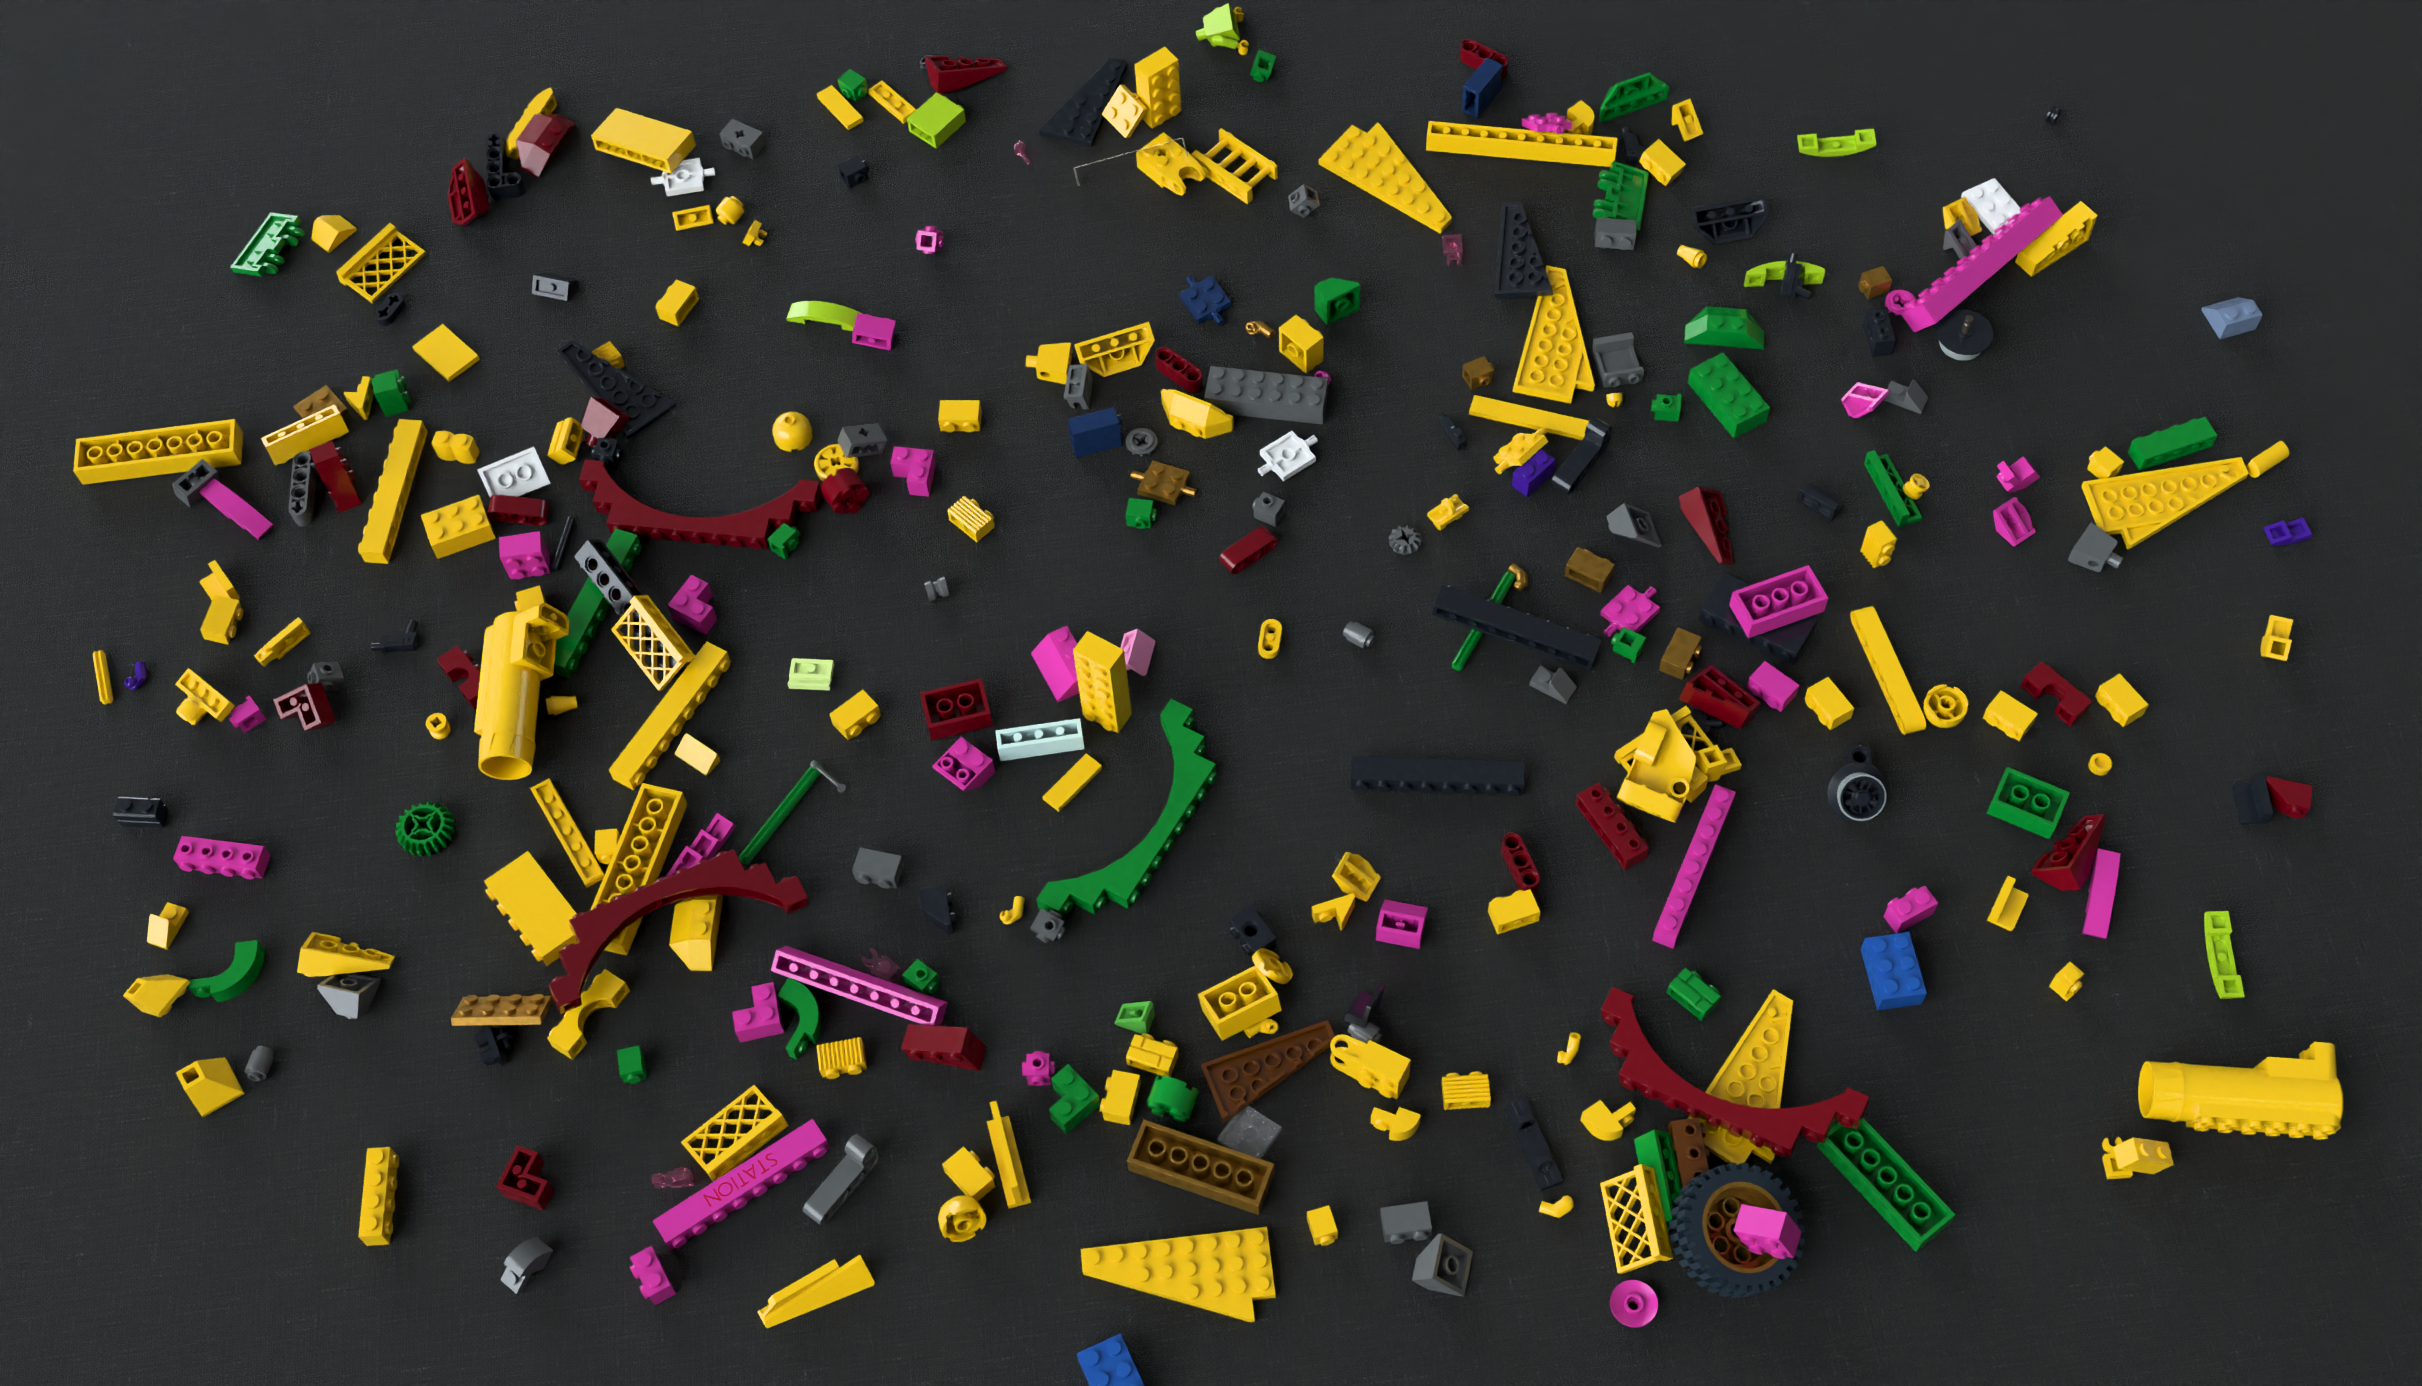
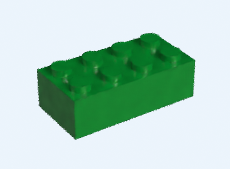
[1688,353,1770,438]

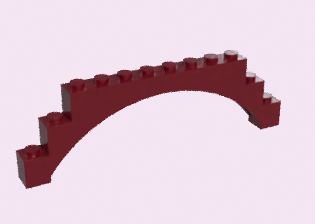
[579,460,822,549]
[549,849,808,1014]
[1601,987,1869,1158]

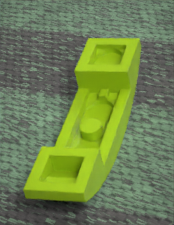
[1797,129,1876,157]
[1744,261,1825,287]
[786,301,863,331]
[2204,911,2245,999]

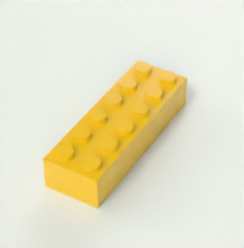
[1073,631,1132,733]

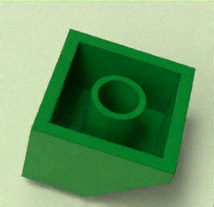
[1315,278,1360,325]

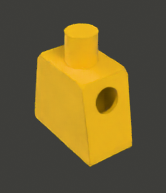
[1026,343,1072,385]

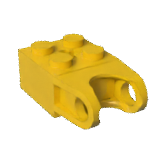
[1136,132,1206,196]
[1330,1034,1411,1099]

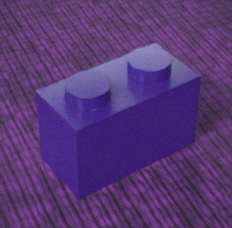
[1512,449,1556,497]

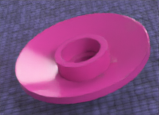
[1610,1280,1658,1328]

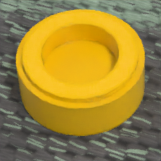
[2088,753,2112,776]

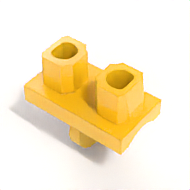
[1427,494,1469,531]

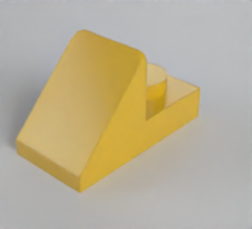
[1672,99,1703,142]
[344,376,374,420]
[1312,893,1355,931]
[147,902,189,950]

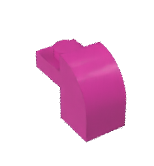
[1996,456,2040,493]

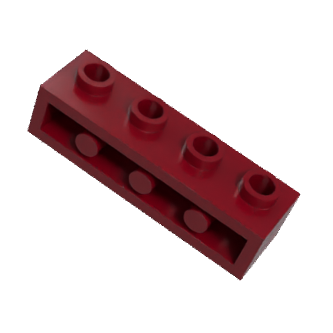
[1576,782,1649,870]

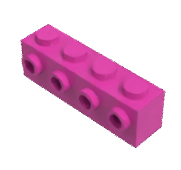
[173,836,270,879]

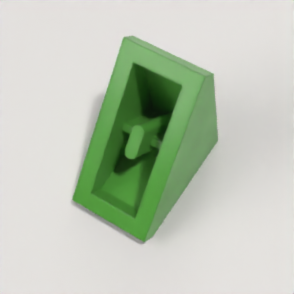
[1114,1001,1155,1034]

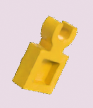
[2102,1137,2133,1179]

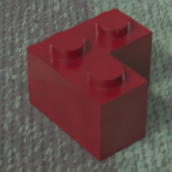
[274,683,336,731]
[496,1145,554,1211]

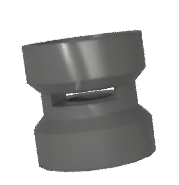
[924,576,950,601]

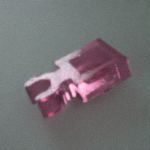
[1442,234,1463,266]
[861,948,901,982]
[652,1167,695,1189]

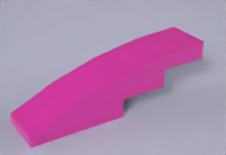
[199,479,273,540]
[666,813,737,878]
[2082,849,2121,939]

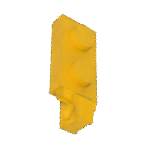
[254,617,310,667]

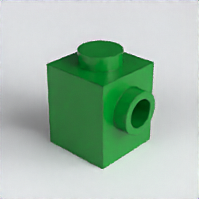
[838,69,868,102]
[1126,498,1157,529]
[903,959,940,995]

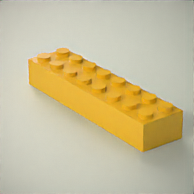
[73,419,243,485]
[590,783,687,956]

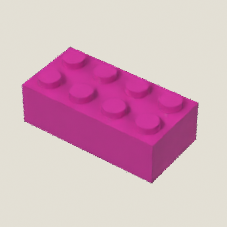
[1729,565,1828,638]

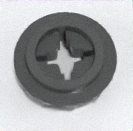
[1126,428,1158,457]
[1389,525,1422,554]

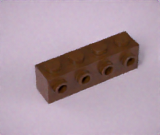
[1668,1117,1710,1188]

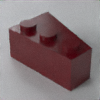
[309,440,361,513]
[1679,665,1761,729]
[901,1024,986,1071]

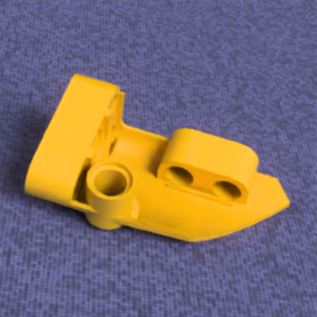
[1617,709,1696,823]

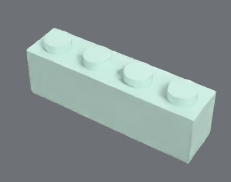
[995,718,1084,761]

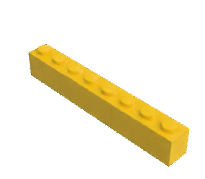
[358,419,428,564]
[609,642,731,790]

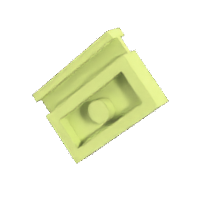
[788,658,834,690]

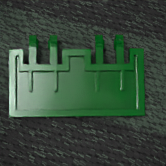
[1592,161,1649,235]
[230,212,305,277]

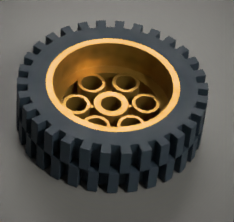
[1669,1163,1805,1298]

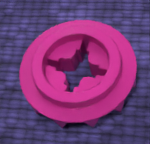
[1885,290,1916,316]

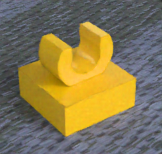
[742,220,767,246]

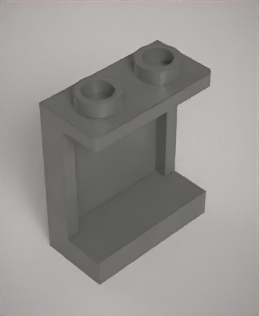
[1592,332,1644,388]

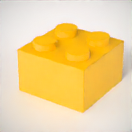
[1279,315,1324,374]

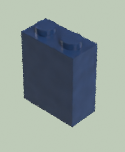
[1462,58,1503,119]
[1067,407,1124,458]

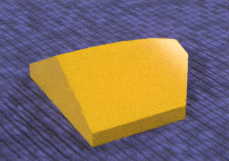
[1943,197,1982,236]
[311,215,357,253]
[1332,852,1381,902]

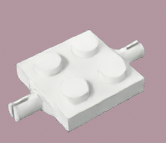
[651,158,715,196]
[1258,431,1318,481]

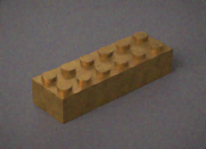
[1127,1120,1275,1215]

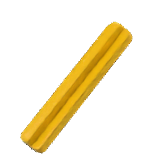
[93,650,113,705]

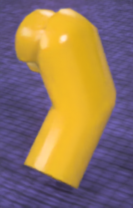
[1000,896,1025,924]
[1244,1018,1279,1038]
[1539,1195,1574,1218]

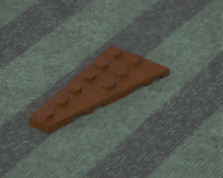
[1201,1020,1335,1123]

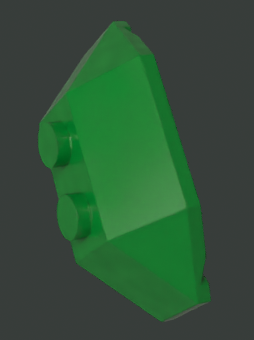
[1599,72,1669,123]
[1684,306,1764,349]

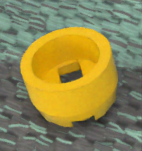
[1606,393,1623,408]

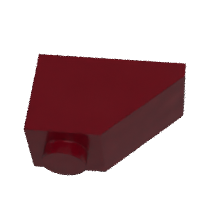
[2265,776,2312,818]

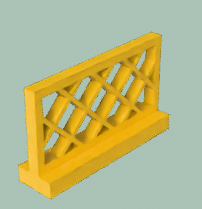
[336,223,426,303]
[611,595,695,691]
[1614,706,1714,772]
[681,1085,788,1182]
[987,1101,1031,1209]
[1600,1164,1673,1274]

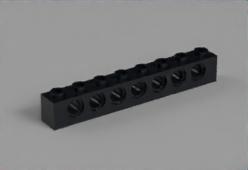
[574,539,694,677]

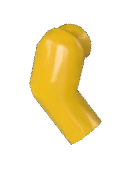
[1557,1033,1581,1065]

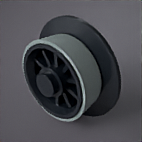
[1936,309,1993,361]
[1827,763,1889,822]

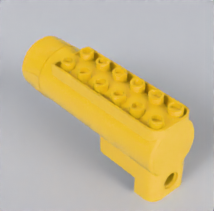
[474,603,569,780]
[2138,1042,2343,1140]

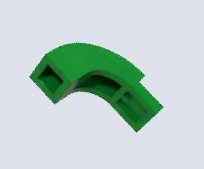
[188,940,265,1002]
[777,977,822,1060]

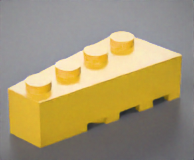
[2015,201,2098,277]

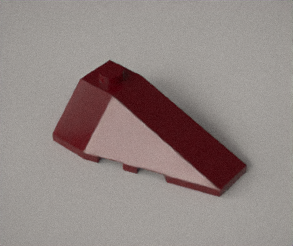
[925,55,1007,94]
[1679,487,1734,565]
[2031,814,2106,891]

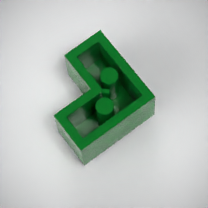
[372,369,411,417]
[1049,1064,1100,1135]

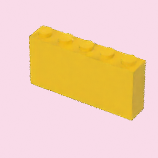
[591,108,696,174]
[484,851,577,966]

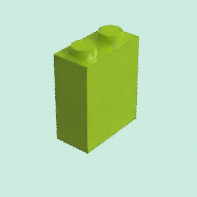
[907,92,966,149]

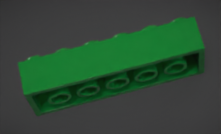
[1817,1118,1955,1252]

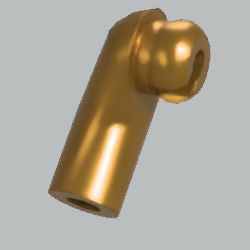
[1245,321,1275,339]
[1508,563,1528,591]

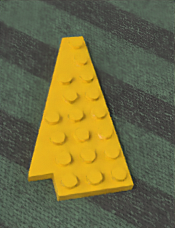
[1319,122,1452,234]
[1513,266,1595,404]
[2081,457,2249,549]
[1688,989,1793,1165]
[1081,1227,1276,1323]

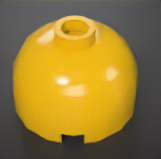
[772,411,813,452]
[1923,684,1968,728]
[938,1195,987,1242]

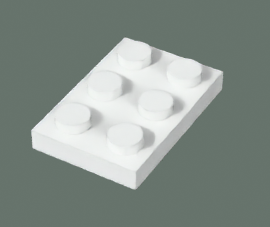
[1961,178,2020,235]
[477,447,550,498]

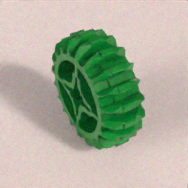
[395,800,455,857]

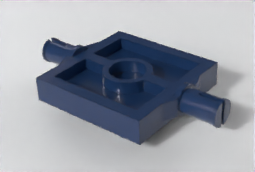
[1178,275,1232,326]

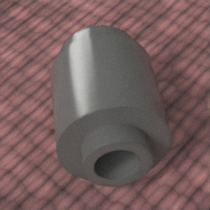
[1343,621,1375,649]
[1348,1022,1383,1044]
[244,1046,274,1081]

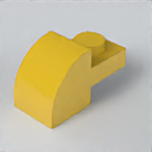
[1371,1107,1421,1141]

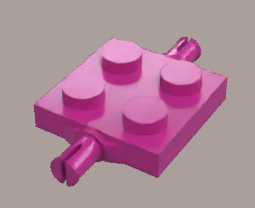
[1522,113,1572,134]
[1601,585,1660,637]

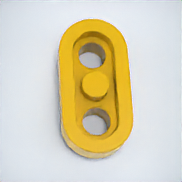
[1258,619,1282,659]

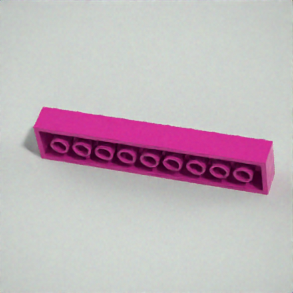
[1901,196,2063,332]

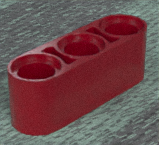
[1460,39,1508,79]
[1155,347,1203,393]
[487,495,549,526]
[1219,526,1278,575]
[1501,832,1540,895]

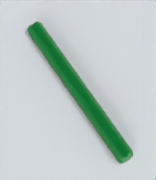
[1452,572,1515,671]
[738,764,823,865]

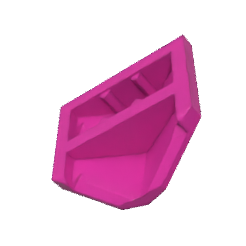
[1841,382,1890,418]
[1993,497,2036,546]

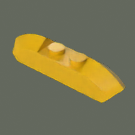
[505,87,557,160]

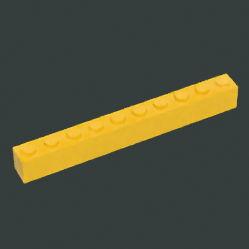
[1426,121,1617,167]

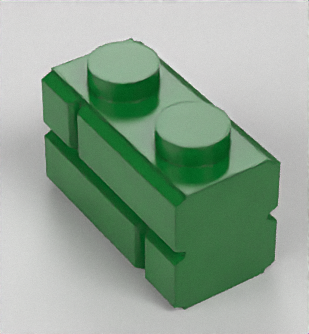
[1667,968,1721,1021]

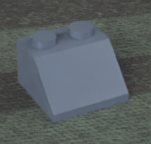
[2201,297,2262,339]

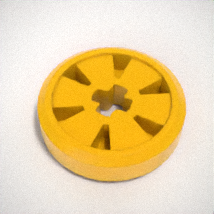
[814,444,859,481]

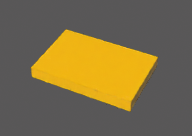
[412,324,480,382]

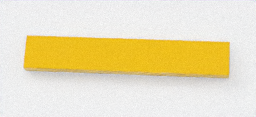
[1469,395,1589,440]
[530,778,605,888]

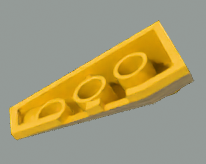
[297,932,395,977]

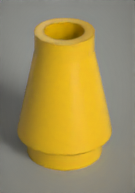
[1677,245,1707,268]
[546,696,578,716]

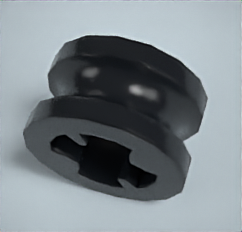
[2045,105,2062,124]

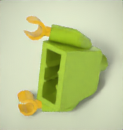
[1196,3,1249,55]

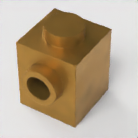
[1858,266,1892,299]
[1462,356,1495,390]

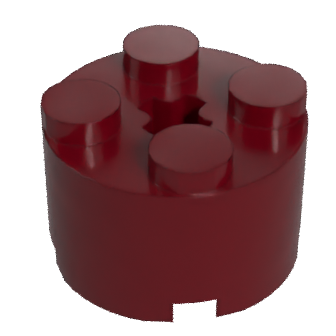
[821,468,870,514]

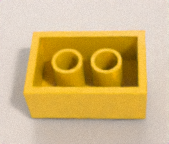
[421,495,496,559]
[1198,965,1282,1041]

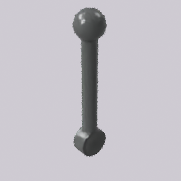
[810,760,846,793]

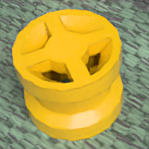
[1903,474,1930,500]
[426,713,451,739]

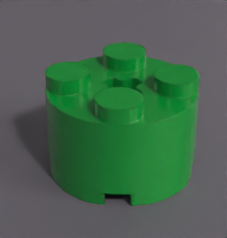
[1147,1076,1199,1123]

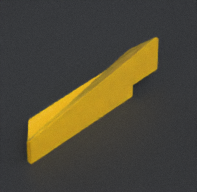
[758,1255,875,1328]

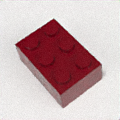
[920,678,993,741]

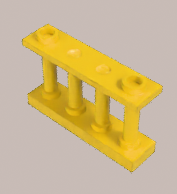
[1191,128,1278,204]

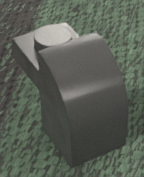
[500,1237,553,1294]

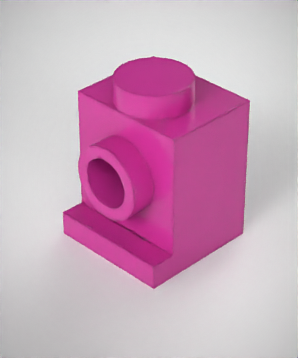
[229,695,266,733]

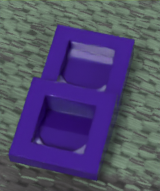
[2263,518,2312,546]

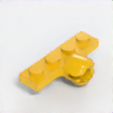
[175,668,235,726]

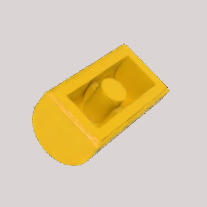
[2246,441,2289,478]

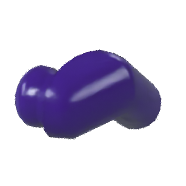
[125,662,147,690]

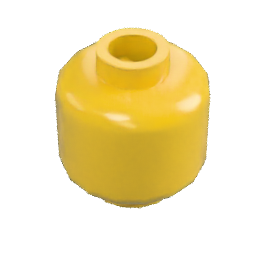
[716,196,744,225]

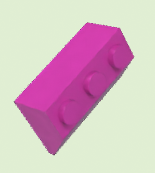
[1031,626,1079,703]

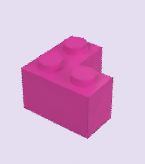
[891,447,936,497]
[667,575,717,635]
[732,982,784,1043]

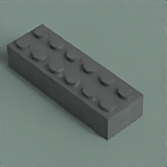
[1204,366,1328,424]

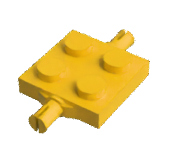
[1493,426,1548,474]

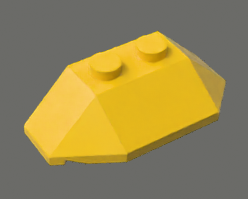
[1074,322,1155,377]
[1161,389,1234,439]
[669,895,723,971]

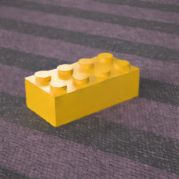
[1135,47,1182,129]

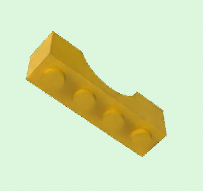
[547,969,630,1060]

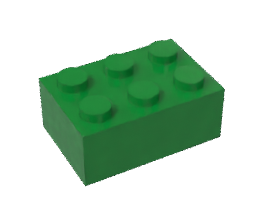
[1987,767,2070,839]

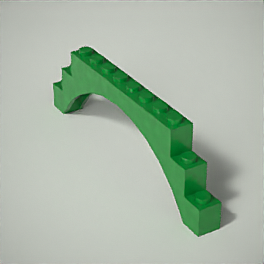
[1036,699,1217,919]

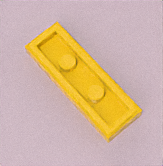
[868,80,917,124]
[817,85,863,130]
[1043,754,1102,812]

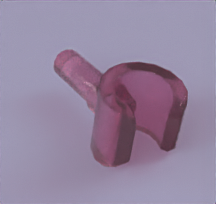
[1014,141,1031,166]

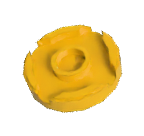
[1252,948,1293,984]

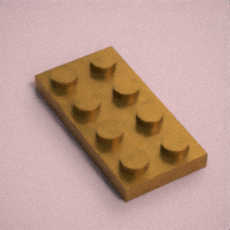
[451,994,552,1026]

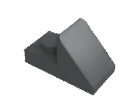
[1943,220,1976,259]
[1883,379,1928,414]
[1529,666,1577,704]

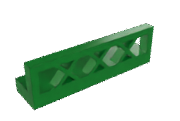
[1864,450,1922,527]

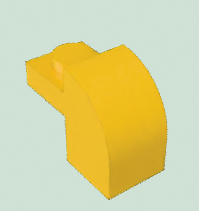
[1564,100,1594,135]
[2261,615,2293,661]
[1695,745,1742,781]
[1580,1100,1636,1141]

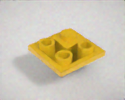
[123,974,190,1017]
[176,1057,245,1117]

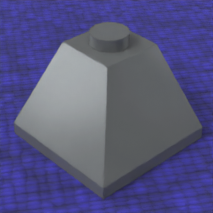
[1606,503,1662,548]
[317,973,380,1019]
[1412,1233,1473,1296]

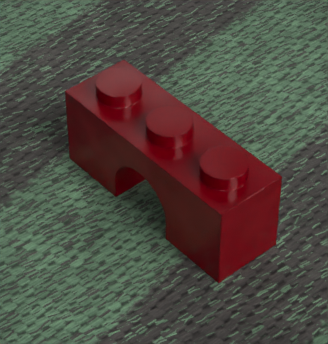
[436,645,481,710]
[2020,661,2092,727]

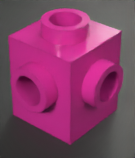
[916,226,944,254]
[1022,1051,1055,1086]

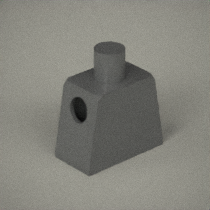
[2067,523,2124,572]

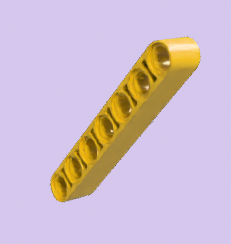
[1850,606,1926,735]

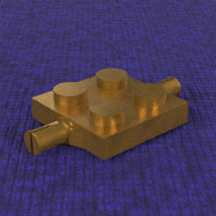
[1130,461,1197,506]

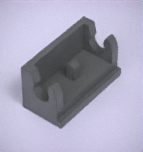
[1064,364,1093,409]

